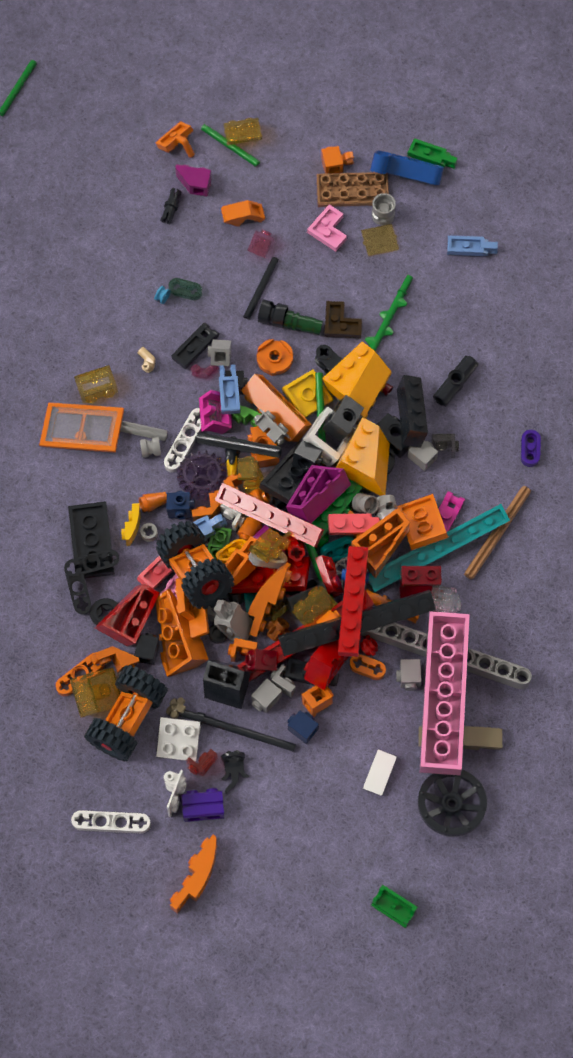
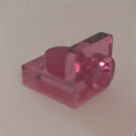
[247,229,275,258]

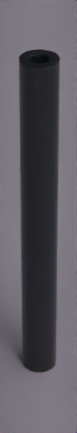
[243,257,279,320]

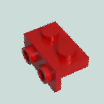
[315,555,344,598]

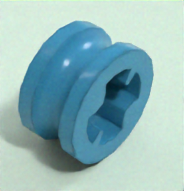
[154,286,171,304]

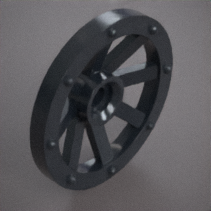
[418,770,487,837]

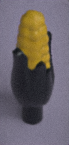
[225,436,240,476]

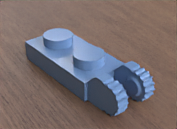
[219,364,240,414]

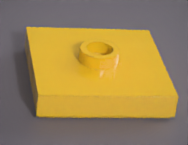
[282,369,333,418]

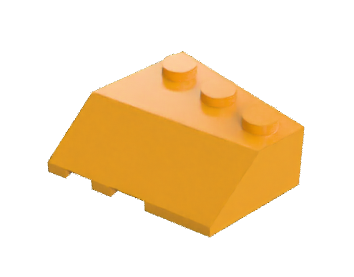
[323,342,392,419]
[336,417,390,496]

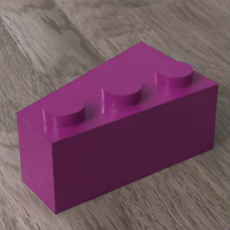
[286,465,351,523]

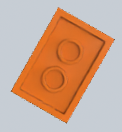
[397,494,448,550]

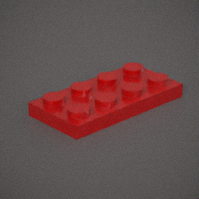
[230,557,311,594]

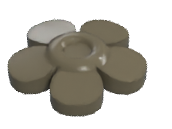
[166,697,186,719]

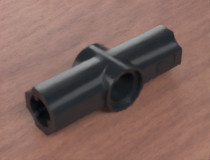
[433,355,479,407]

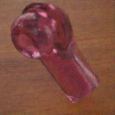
[191,364,219,379]

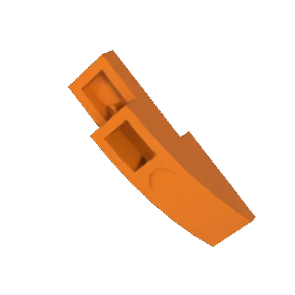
[248,563,292,637]
[170,835,217,914]

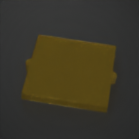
[361,224,399,256]

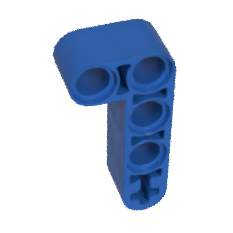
[370,150,444,185]

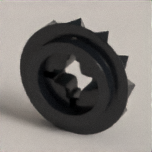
[90,598,118,626]

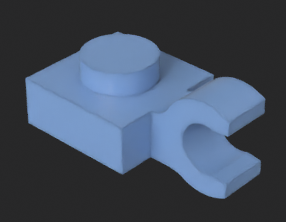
[191,514,227,538]

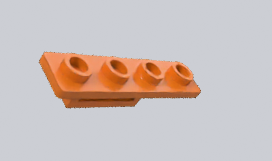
[175,578,209,639]

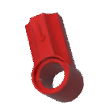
[285,535,305,562]

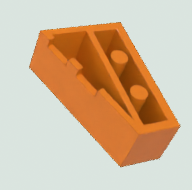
[351,508,410,578]

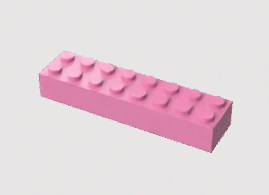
[420,612,470,775]

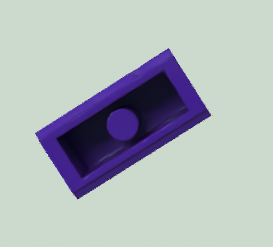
[182,788,225,822]

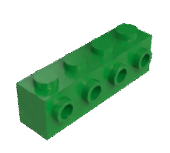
[304,479,363,552]

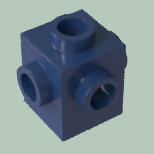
[166,491,195,520]

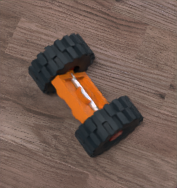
[156,521,235,609]
[84,665,168,762]

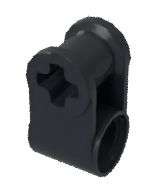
[315,345,343,375]

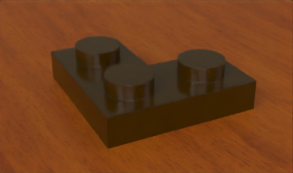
[324,301,362,339]

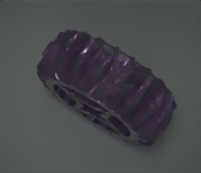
[177,450,228,501]

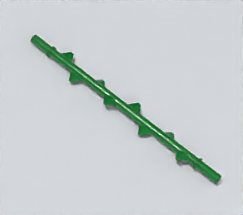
[338,275,413,401]

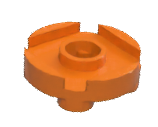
[257,339,293,376]

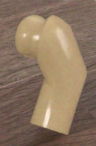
[138,347,156,373]

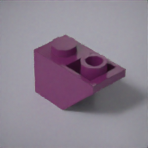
[175,165,212,197]

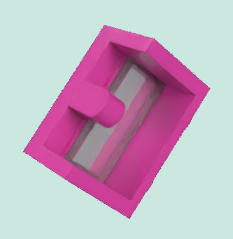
[199,390,232,434]

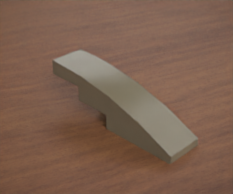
[418,726,502,750]

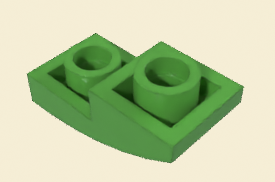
[232,405,261,427]
[208,527,232,559]

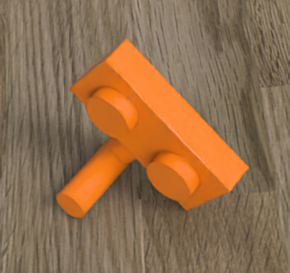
[155,121,195,157]

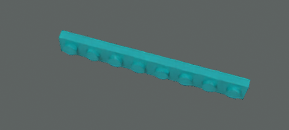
[368,504,510,592]

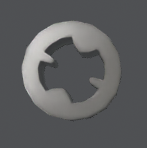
[140,523,158,542]

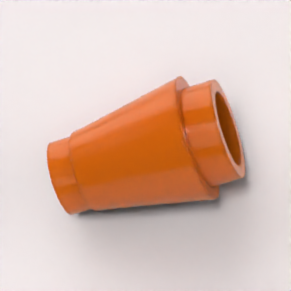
[139,492,167,513]

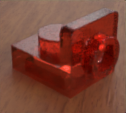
[186,749,218,777]

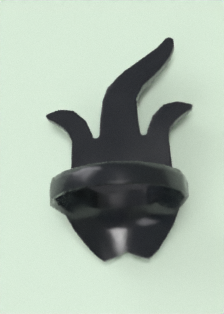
[221,750,250,793]

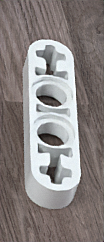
[164,408,201,473]
[71,811,151,833]

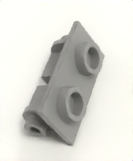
[254,409,291,445]

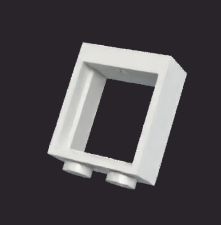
[303,407,355,467]

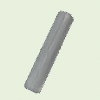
[120,421,168,441]

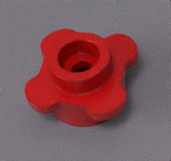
[360,635,378,656]

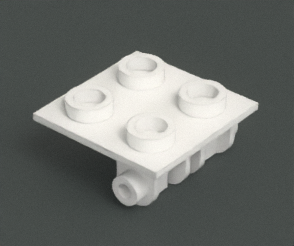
[156,717,201,761]
[164,770,187,817]

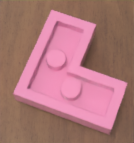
[307,205,347,252]

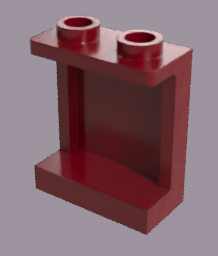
[400,566,442,600]

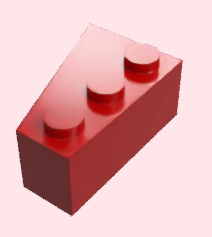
[95,583,160,647]
[304,640,349,691]

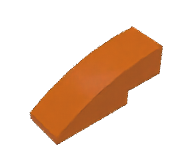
[225,536,268,588]

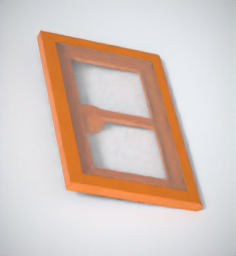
[39,402,124,453]

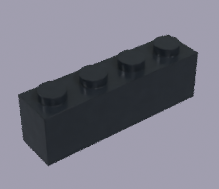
[397,375,428,448]

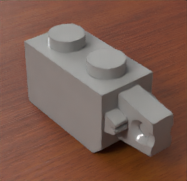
[214,600,253,641]

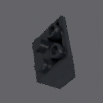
[203,660,252,709]

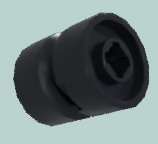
[258,299,289,328]

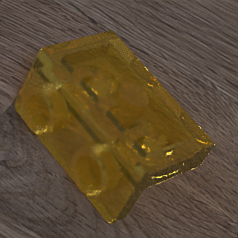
[223,118,262,145]
[248,528,292,564]
[292,585,337,628]

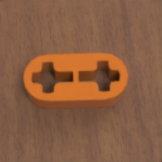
[350,654,386,680]

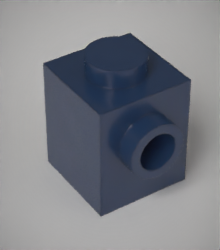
[287,710,319,744]

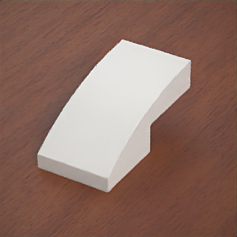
[363,749,397,796]

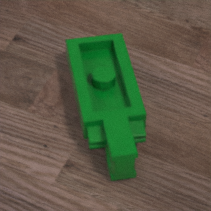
[407,139,457,169]

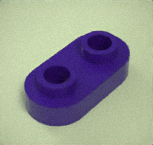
[521,430,541,467]

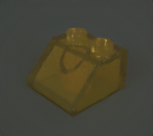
[70,668,121,718]

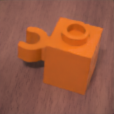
[321,146,354,174]

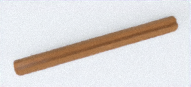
[464,486,531,580]

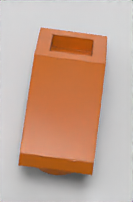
[221,200,265,227]
[192,490,221,522]
[91,646,139,672]

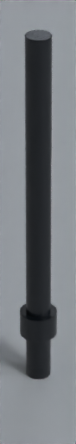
[180,710,296,752]

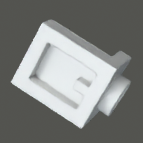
[220,504,246,531]

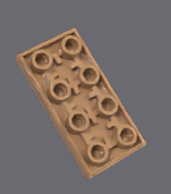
[317,172,389,207]

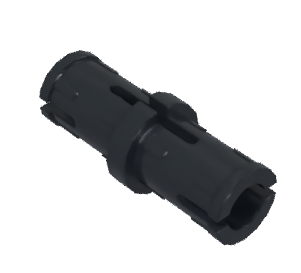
[160,188,182,224]

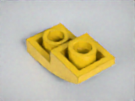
[121,503,141,546]

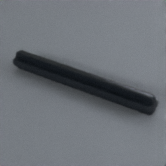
[195,432,282,458]

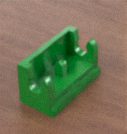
[371,884,417,928]

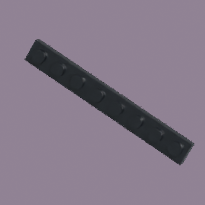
[278,590,436,656]

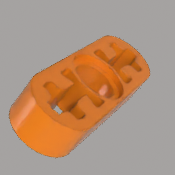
[56,653,105,696]

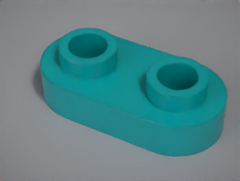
[319,536,354,562]

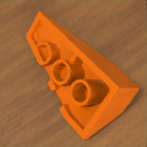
[156,589,209,677]

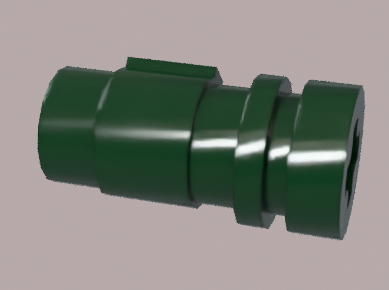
[283,310,323,335]

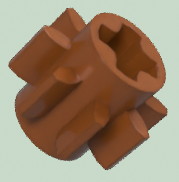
[265,617,291,642]

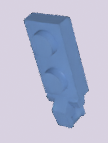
[447,235,498,256]

